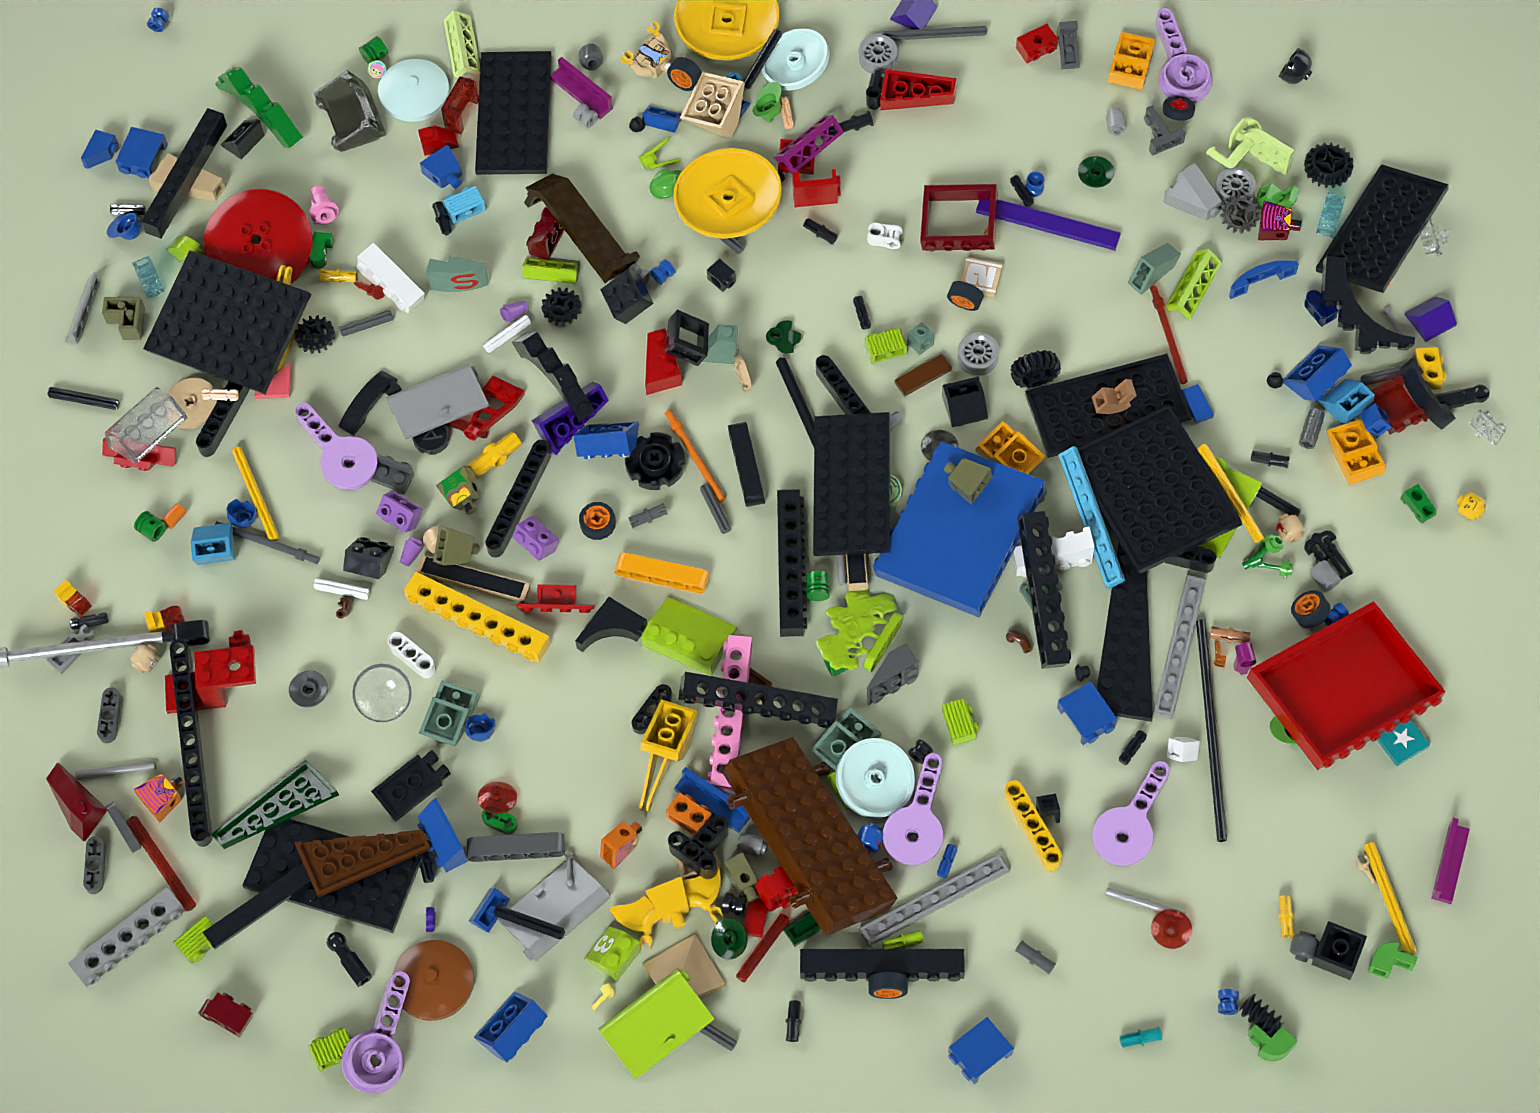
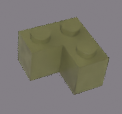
[102,297,145,340]

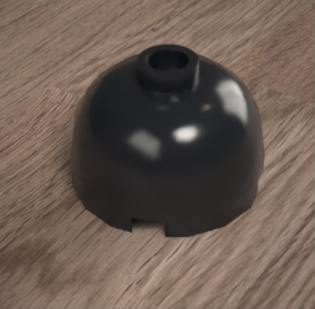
[1278,48,1312,84]

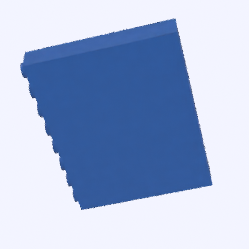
[873,441,1046,618]

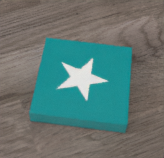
[1377,720,1430,766]

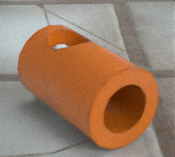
[161,503,186,529]

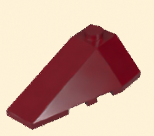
[46,763,108,842]

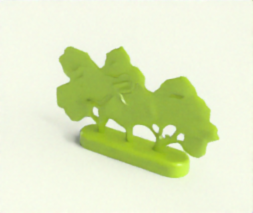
[816,589,904,672]

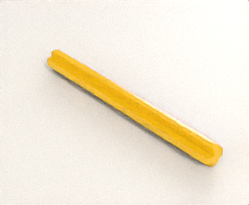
[1198,444,1264,543]
[232,446,279,541]
[1364,842,1416,954]

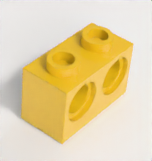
[1412,347,1446,389]

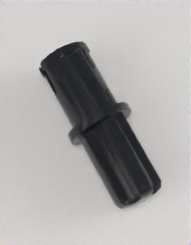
[432,201,452,236]
[803,218,838,245]
[1251,450,1290,468]
[417,851,435,883]
[785,1000,802,1042]

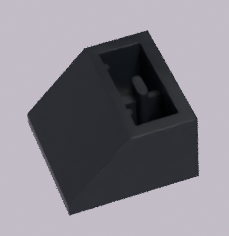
[942,376,988,427]
[343,537,394,579]

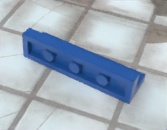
[674,767,750,833]

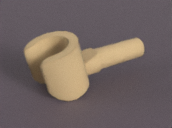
[1357,855,1376,885]

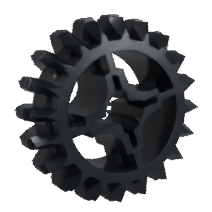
[1304,142,1354,188]
[1010,350,1061,388]

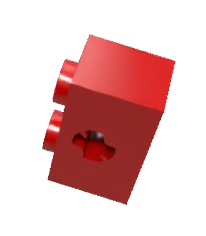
[1016,24,1058,63]

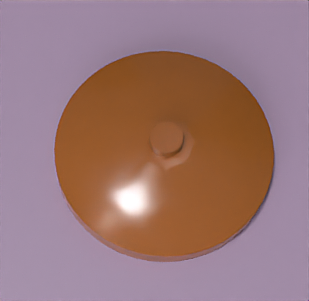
[392,940,474,1021]

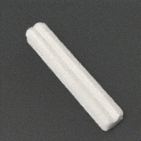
[483,315,531,353]
[314,578,370,600]

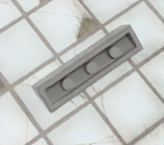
[65,272,101,344]

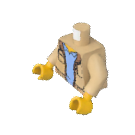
[621,22,672,78]

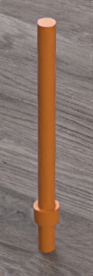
[664,410,726,502]

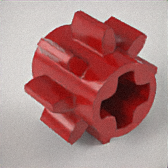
[229,630,251,648]

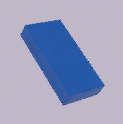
[1182,384,1214,424]

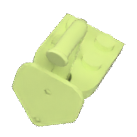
[1206,117,1294,175]

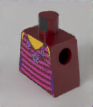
[1258,201,1302,241]

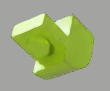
[166,235,205,262]

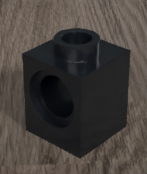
[707,259,736,292]

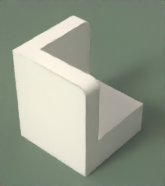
[1167,737,1200,762]

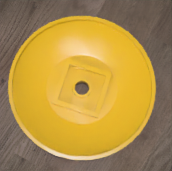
[674,0,779,60]
[673,148,782,239]

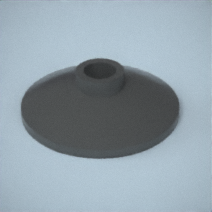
[289,671,328,707]

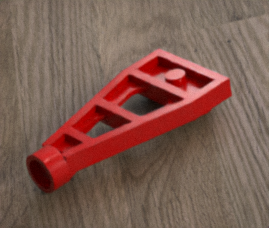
[464,375,525,441]

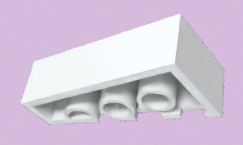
[357,243,425,313]
[1012,527,1094,577]

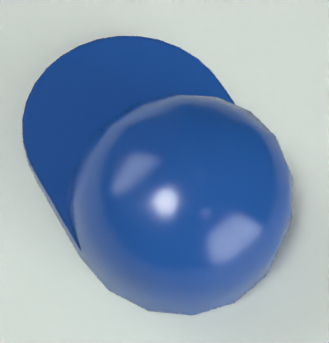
[107,213,143,240]

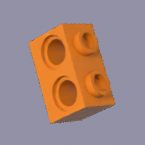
[665,792,712,836]

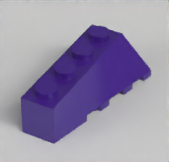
[531,381,609,455]

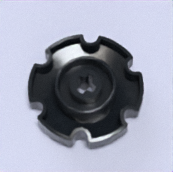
[625,432,686,490]

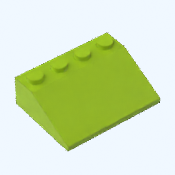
[641,597,737,676]

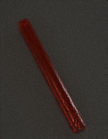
[127,816,196,911]

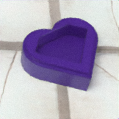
[426,907,436,932]

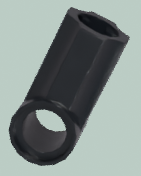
[866,72,885,109]

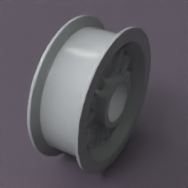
[859,34,898,74]
[1214,167,1256,208]
[958,333,999,375]

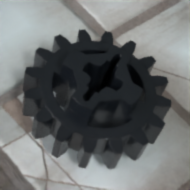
[1220,194,1260,234]
[541,287,582,326]
[294,315,335,354]

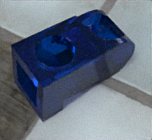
[1304,290,1338,327]

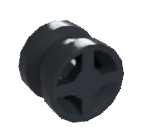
[908,739,933,764]

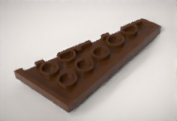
[294,830,430,898]

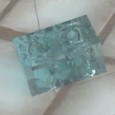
[1316,192,1346,238]
[132,256,164,298]

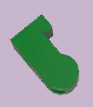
[309,232,334,269]
[1400,483,1436,523]

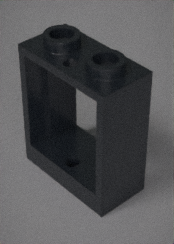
[666,309,709,366]

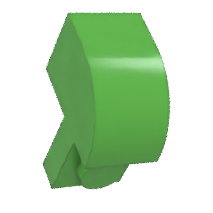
[1255,183,1299,208]
[1368,942,1417,979]
[1247,1024,1298,1061]

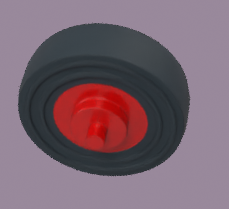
[1163,96,1195,121]

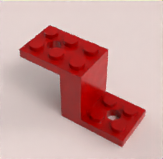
[165,645,256,714]

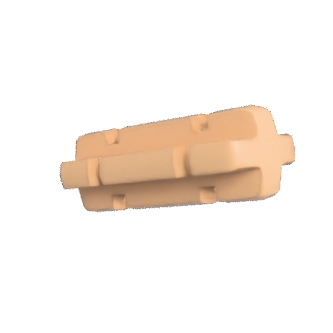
[779,97,794,129]
[201,388,239,401]

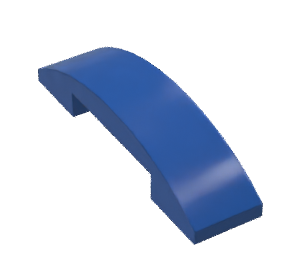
[1229,260,1299,299]

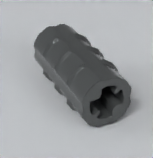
[1299,408,1325,449]

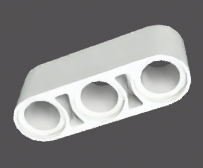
[387,632,436,678]

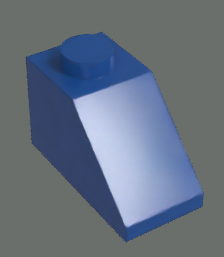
[81,129,119,169]

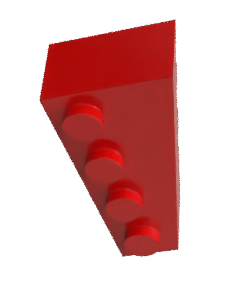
[880,69,956,110]

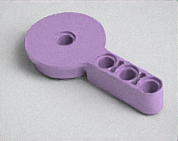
[1156,8,1212,103]
[295,403,378,490]
[883,753,943,865]
[1092,761,1170,866]
[341,972,410,1094]

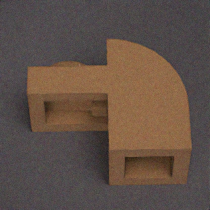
[1092,379,1137,414]

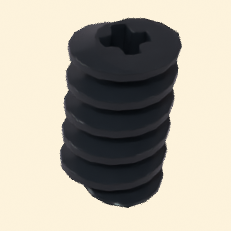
[1238,993,1284,1038]

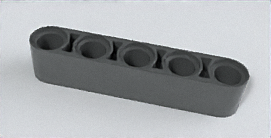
[467,832,565,862]

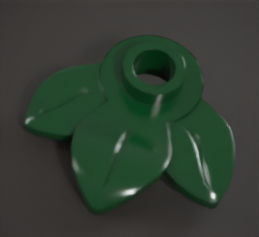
[766,320,803,354]

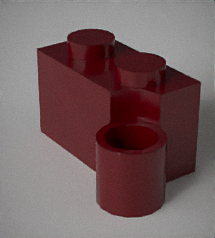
[198,992,253,1038]

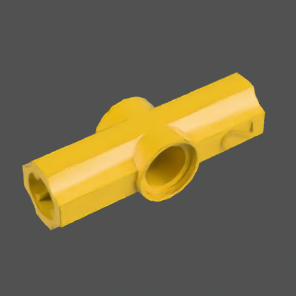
[468,432,522,478]

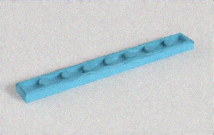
[1058,446,1125,589]

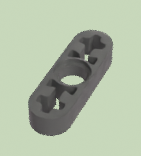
[97,687,122,743]
[105,802,141,853]
[83,836,106,894]

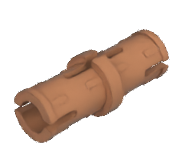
[1210,626,1251,643]

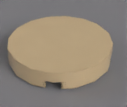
[733,354,752,392]

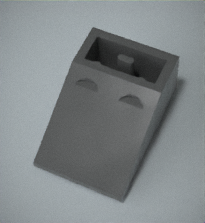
[867,643,919,705]

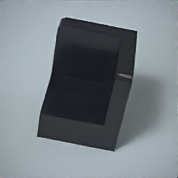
[1036,793,1060,823]

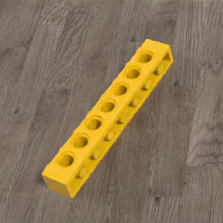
[404,572,551,662]

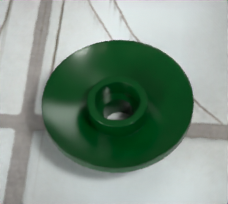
[1078,156,1114,188]
[711,918,748,960]

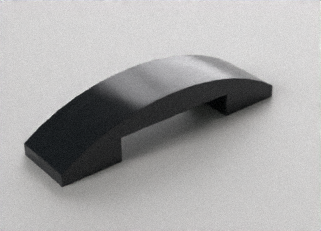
[1400,358,1456,430]
[338,370,398,436]

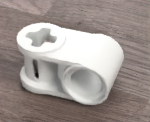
[867,223,903,249]

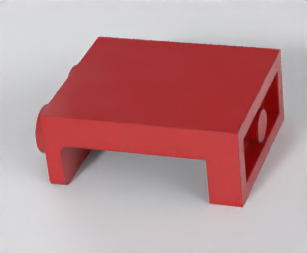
[792,169,841,208]

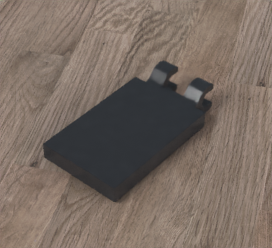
[371,750,451,822]

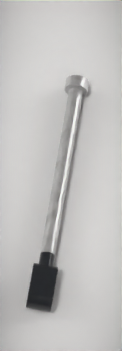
[0,620,210,668]

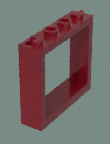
[920,184,998,252]

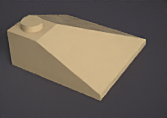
[680,72,745,138]
[642,934,726,999]

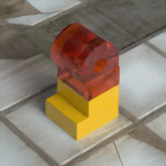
[54,580,92,617]
[144,606,184,633]

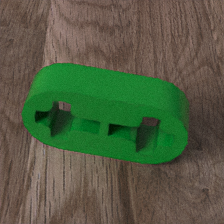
[482,806,518,835]

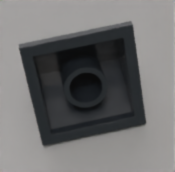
[221,119,265,160]

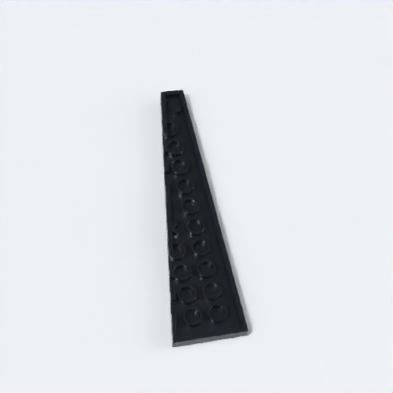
[1097,543,1152,722]

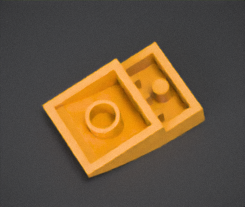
[1108,32,1156,90]
[1326,419,1385,485]
[975,421,1046,474]

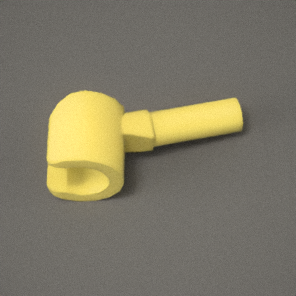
[591,983,614,1011]

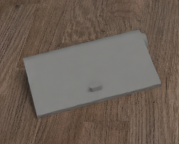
[386,364,489,440]
[498,859,610,961]

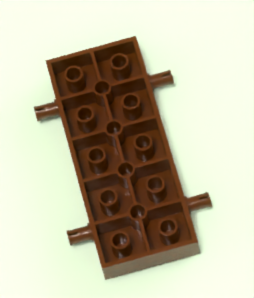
[722,737,897,936]

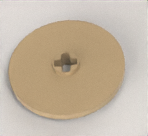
[163,378,218,429]

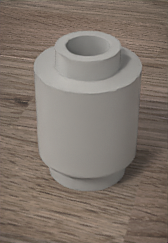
[1106,107,1126,136]
[737,833,768,857]

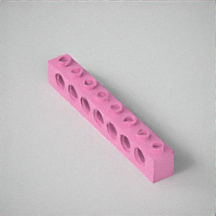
[707,635,753,793]

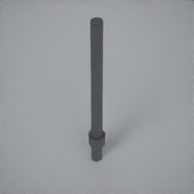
[215,521,320,564]

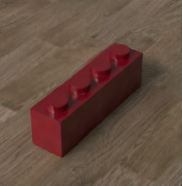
[526,207,565,260]

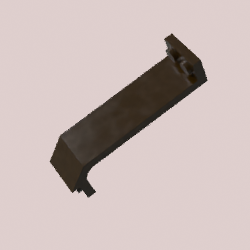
[524,174,640,284]

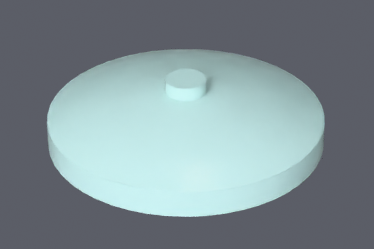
[761,29,830,91]
[378,59,450,122]
[836,738,915,818]

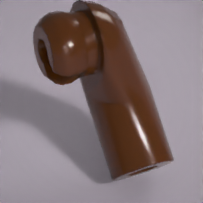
[336,597,352,619]
[1006,630,1033,653]

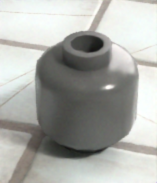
[579,44,603,70]
[1290,931,1319,962]

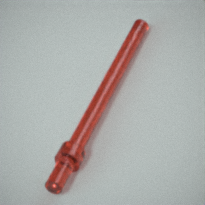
[1150,285,1188,384]

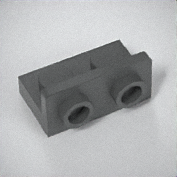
[370,455,414,494]

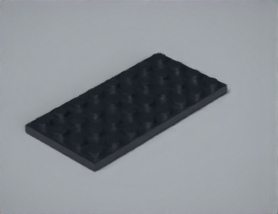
[475,51,552,175]
[1316,164,1449,293]
[1025,354,1192,458]
[813,412,890,556]
[242,819,418,933]

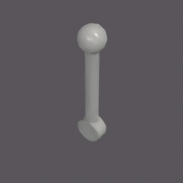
[1383,306,1403,335]
[565,852,573,886]

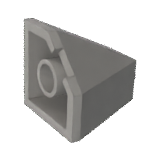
[1164,163,1222,221]

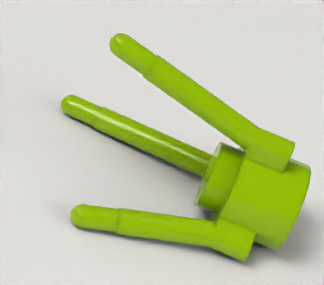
[638,136,681,170]

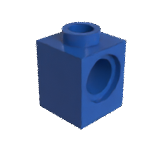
[1360,403,1392,438]

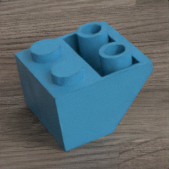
[1318,379,1375,425]
[191,523,235,565]

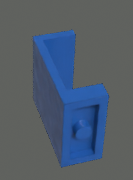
[115,127,168,178]
[1057,682,1117,745]
[948,1017,1014,1084]

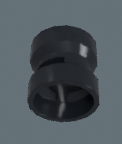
[721,892,746,917]

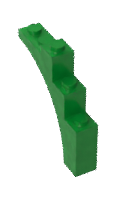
[215,66,303,148]

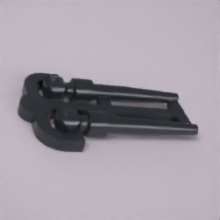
[1304,531,1353,580]

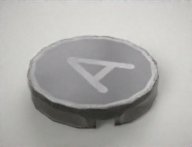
[412,424,450,455]

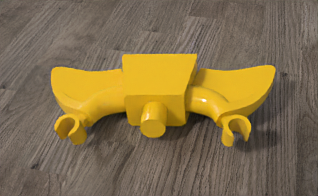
[610,865,723,949]

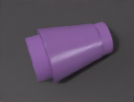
[500,300,528,322]
[399,537,423,567]

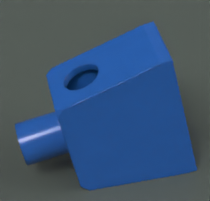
[420,145,462,189]

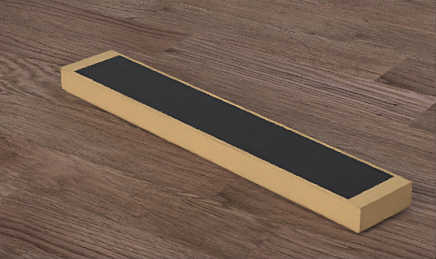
[846,554,868,591]
[416,555,531,603]

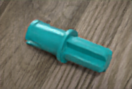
[1120,1027,1162,1047]

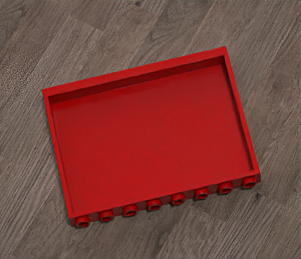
[1246,601,1446,770]

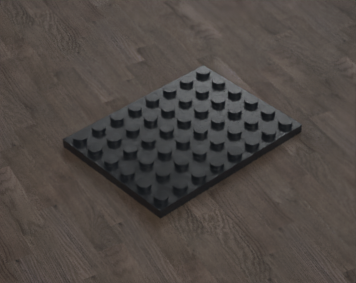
[143,250,312,395]
[1077,405,1242,575]

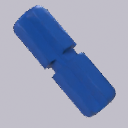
[937,844,957,878]

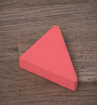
[254,364,291,399]

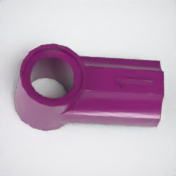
[1233,642,1257,675]

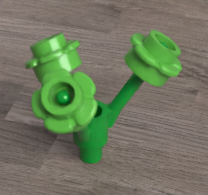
[1242,534,1293,578]

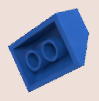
[1283,345,1352,401]
[573,421,639,459]
[417,798,468,873]
[474,991,548,1062]

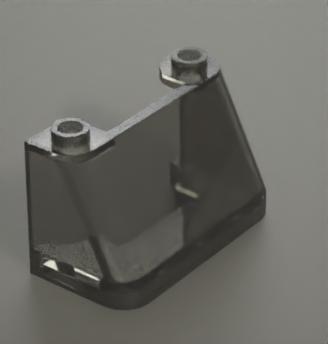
[314,70,386,152]

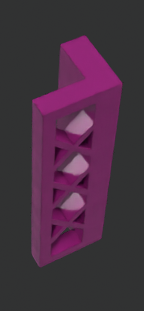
[550,57,613,120]
[774,115,844,174]
[1431,818,1470,904]

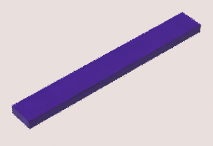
[976,199,1121,251]

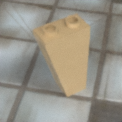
[149,153,225,202]

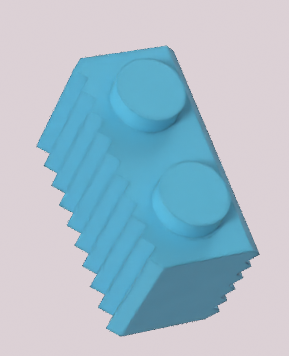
[443,186,486,224]

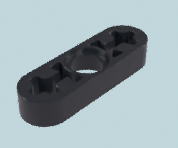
[631,684,672,734]

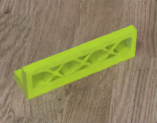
[1165,248,1222,319]

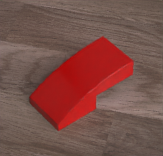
[744,899,768,938]

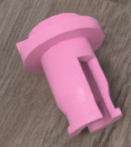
[309,186,339,225]

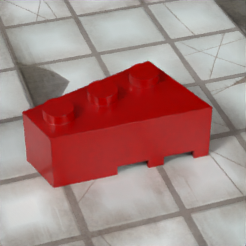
[645,328,682,395]

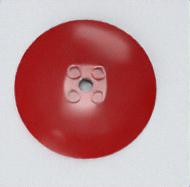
[204,189,313,285]

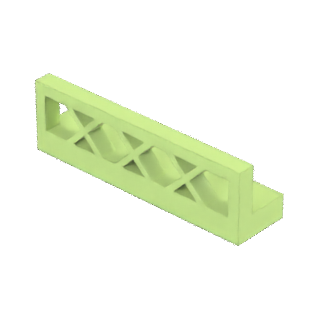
[444,10,480,78]

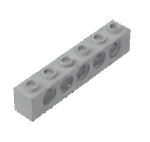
[68,887,185,987]

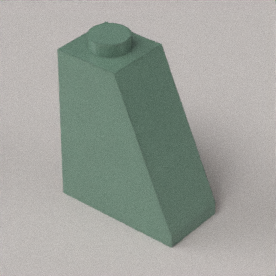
[1128,243,1181,294]
[702,325,739,364]

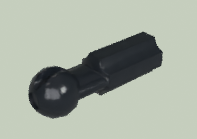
[1435,384,1490,409]
[326,932,372,987]

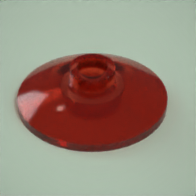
[478,782,517,814]
[1151,909,1192,949]

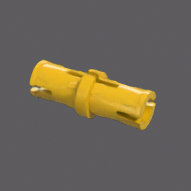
[319,269,358,283]
[1278,895,1294,938]

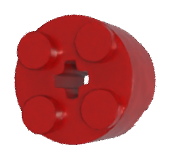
[755,866,798,912]

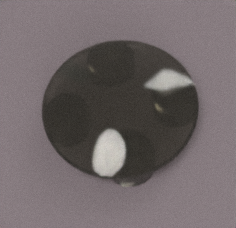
[921,430,959,461]

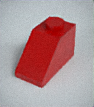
[418,125,459,156]

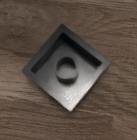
[600,269,654,324]
[1311,921,1367,980]

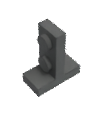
[1056,21,1079,70]
[1144,105,1186,156]

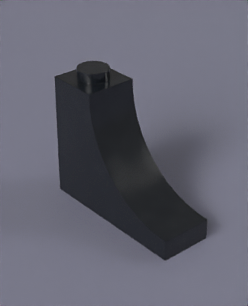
[575,597,648,652]

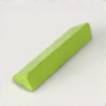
[522,258,579,283]

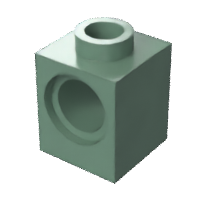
[908,322,934,355]

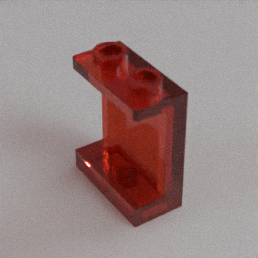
[441,76,479,135]
[1370,375,1425,435]

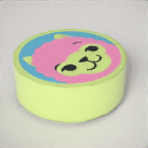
[367,60,386,78]

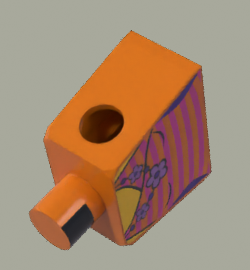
[133,774,185,823]
[600,822,642,869]

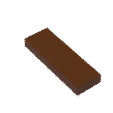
[894,354,952,397]

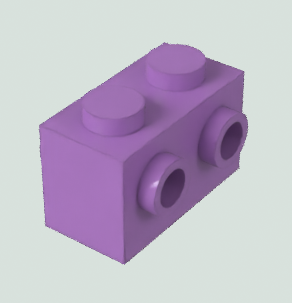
[376,491,423,532]
[513,516,559,561]

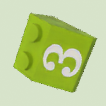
[584,926,641,982]

